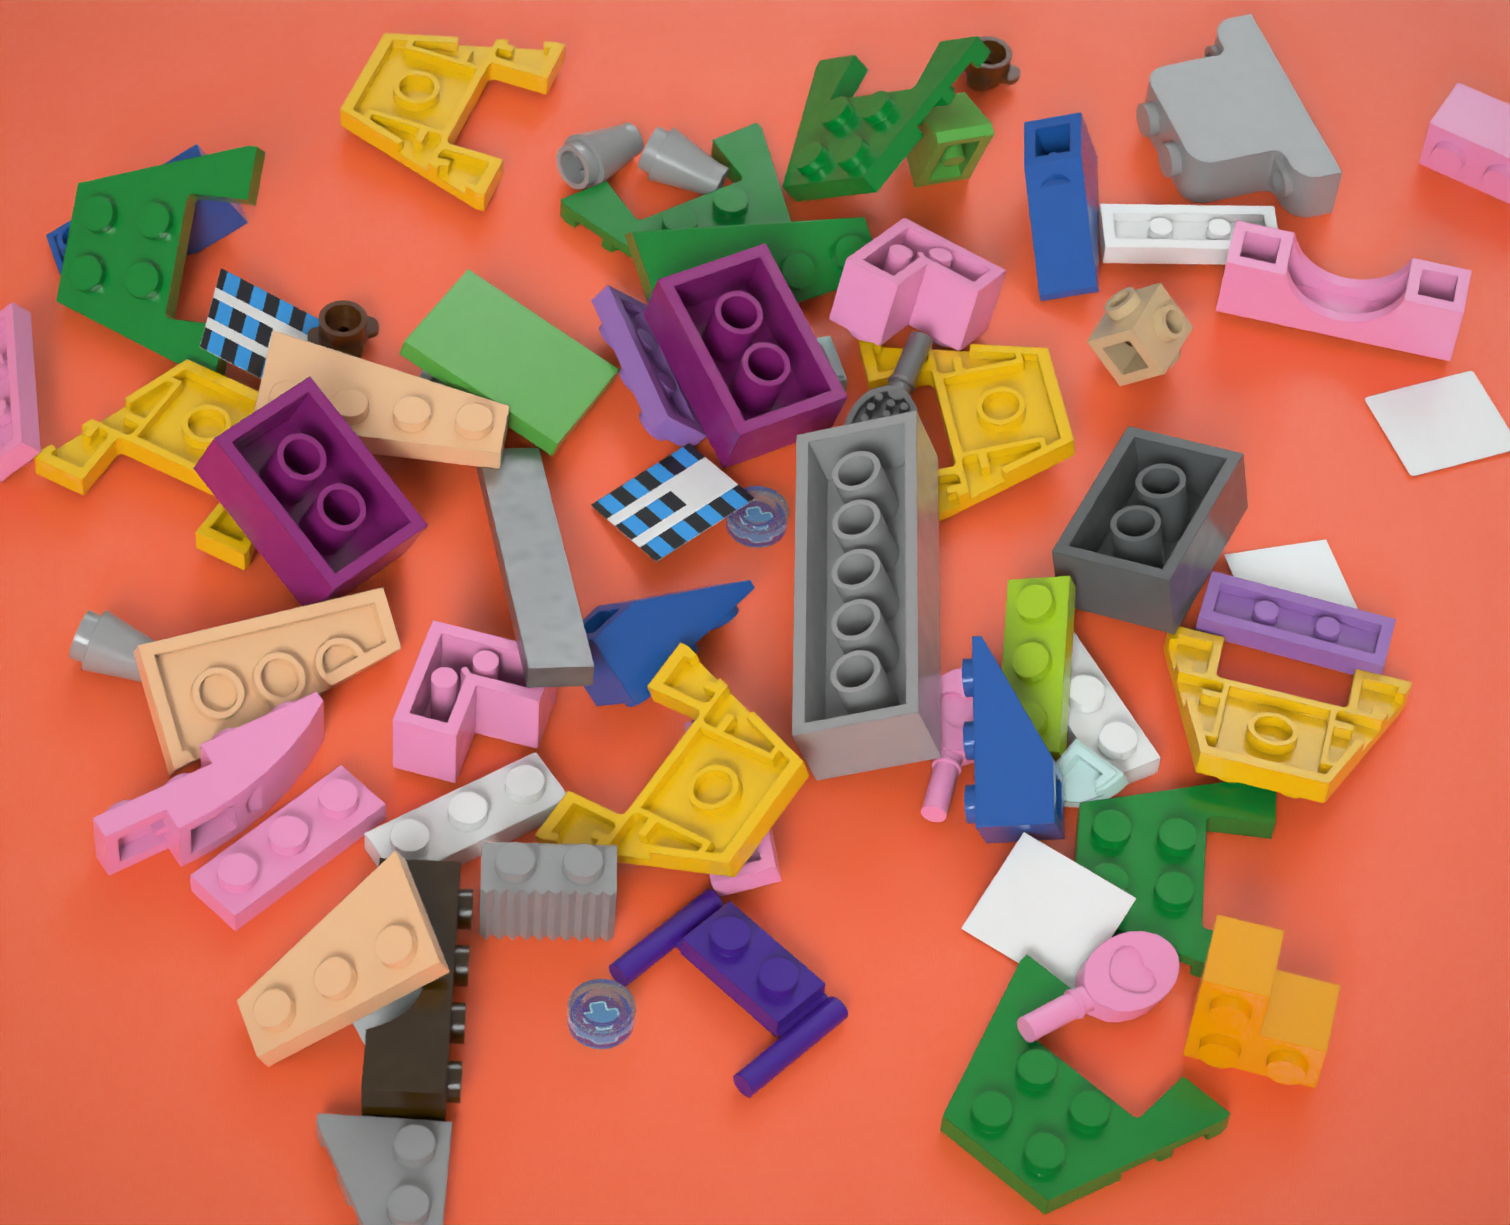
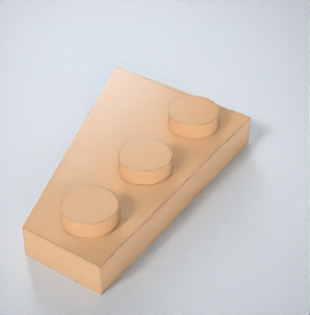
[237,850,450,1067]

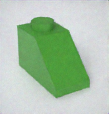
[906,92,994,188]

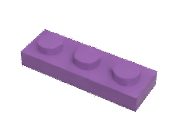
[591,285,707,447]
[1195,571,1396,675]

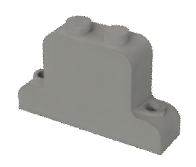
[1136,14,1342,218]

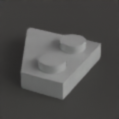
[316,1113,452,1225]

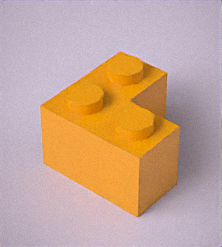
[1183,914,1340,1088]

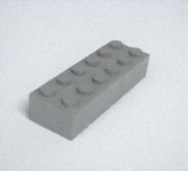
[792,411,942,781]

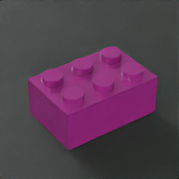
[643,243,848,469]
[193,376,428,606]

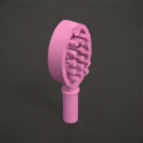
[921,668,974,822]
[1017,931,1180,1043]

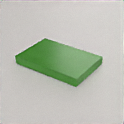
[399,269,619,456]

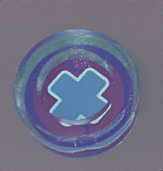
[725,486,789,548]
[567,979,636,1049]

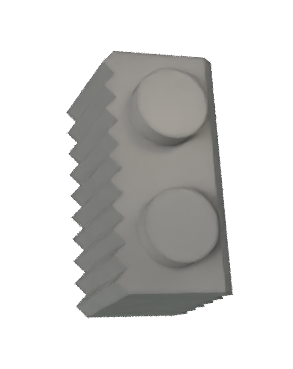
[479,842,617,942]

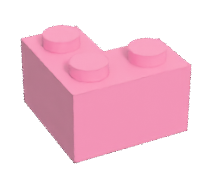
[829,218,1006,351]
[393,620,557,783]

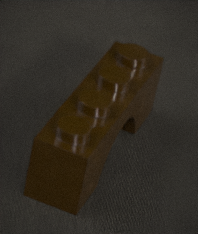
[361,858,473,1121]

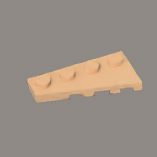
[254,330,509,469]
[133,587,401,776]

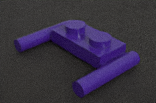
[609,889,848,1097]

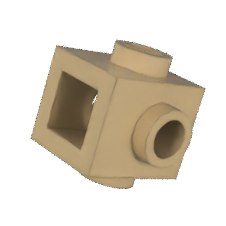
[1087,282,1193,386]

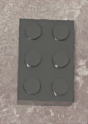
[1052,426,1248,634]

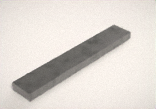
[476,448,594,688]

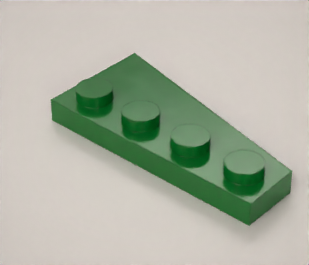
[625,217,872,303]

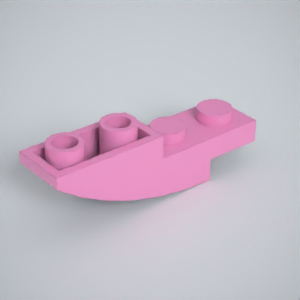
[93,692,324,876]

